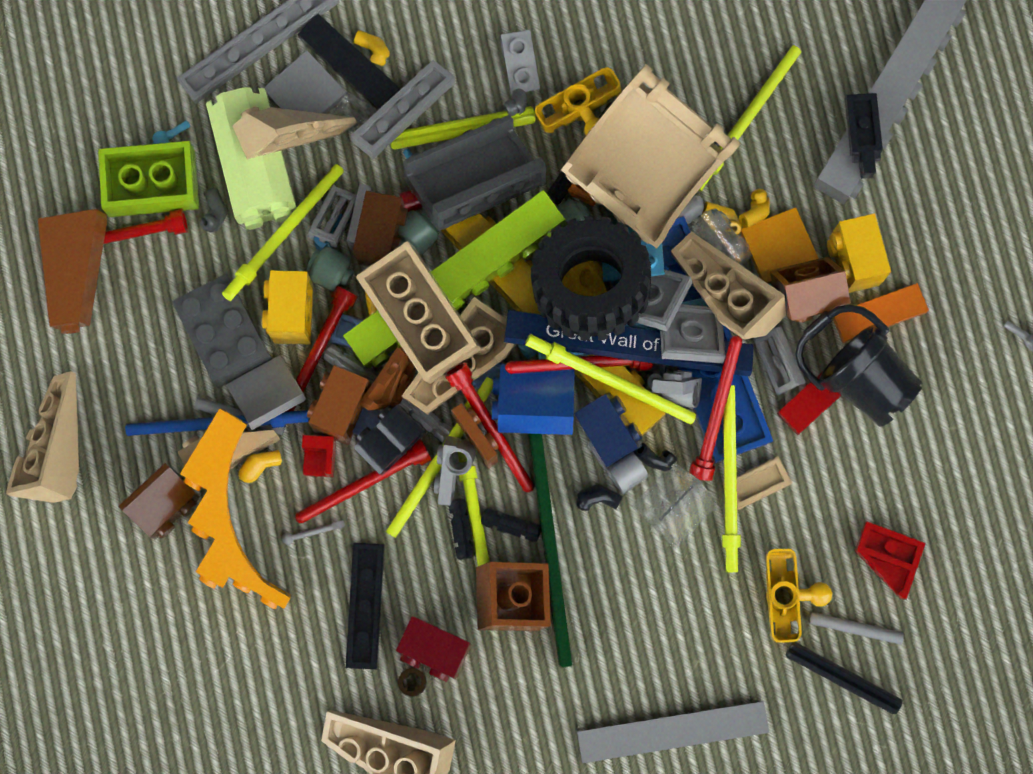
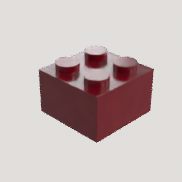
[396,616,471,682]

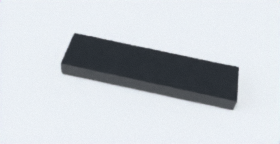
[298,14,401,110]
[345,543,385,670]

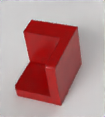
[302,435,336,478]

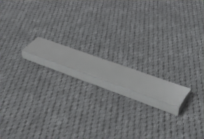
[177,0,340,104]
[577,701,769,763]

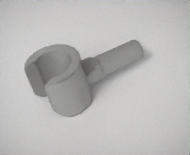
[1004,321,1033,351]

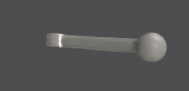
[281,520,345,545]

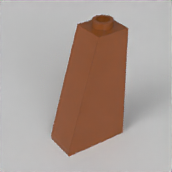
[38,209,107,334]

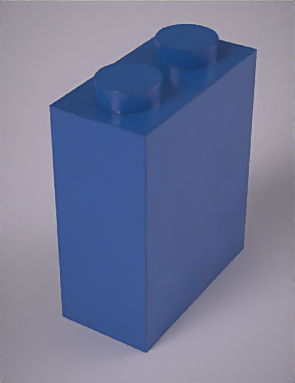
[492,364,575,435]

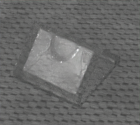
[631,463,718,549]

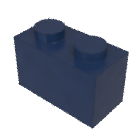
[574,393,643,467]

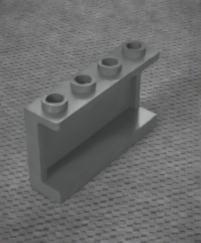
[403,115,547,232]

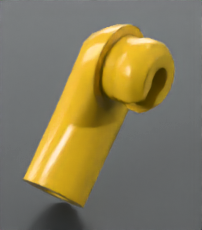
[354,30,390,66]
[739,189,770,228]

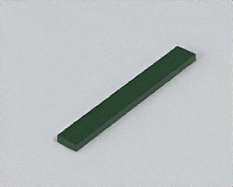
[529,434,572,668]

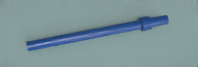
[125,410,310,436]

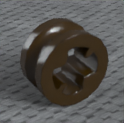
[398,668,427,697]

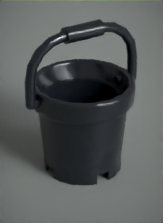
[795,304,923,427]

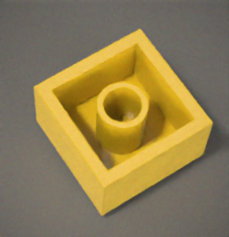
[827,213,891,293]
[262,270,314,345]

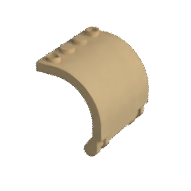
[561,64,741,249]

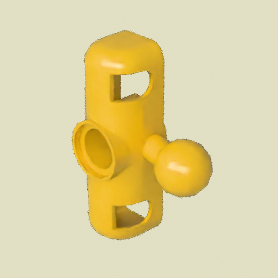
[535,67,622,135]
[765,549,833,643]

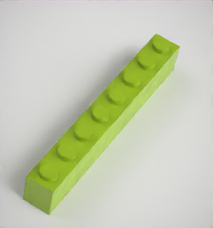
[343,190,567,368]

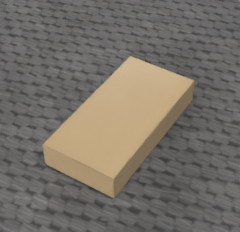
[723,456,792,511]

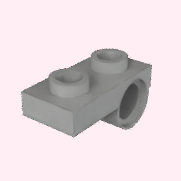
[500,29,540,94]
[652,370,702,408]
[434,436,476,506]
[587,441,648,495]

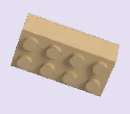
[355,241,482,384]

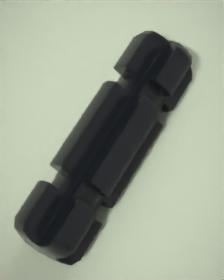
[449,498,475,560]
[481,508,542,542]

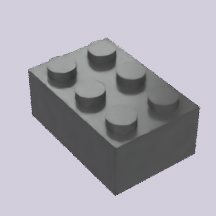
[171,273,272,388]

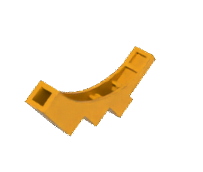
[180,408,291,609]

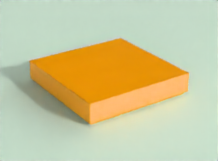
[740,207,819,284]

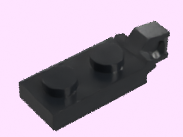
[844,93,883,179]

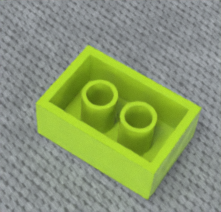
[98,141,199,218]

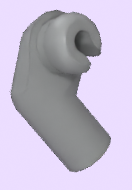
[677,195,704,224]

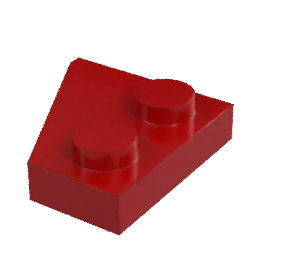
[855,521,926,600]

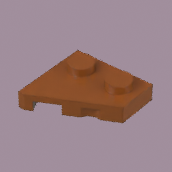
[359,347,417,410]
[451,403,499,469]

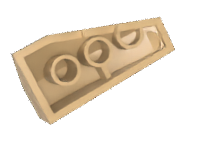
[232,107,357,159]
[671,231,786,339]
[402,297,516,415]
[6,371,79,503]
[321,710,456,774]

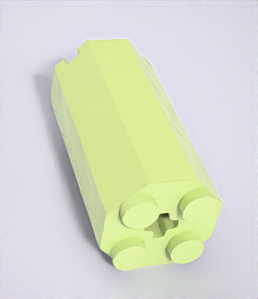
[206,87,297,230]

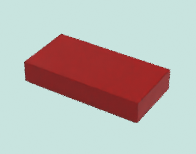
[777,371,841,436]

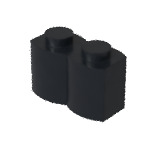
[354,404,426,475]

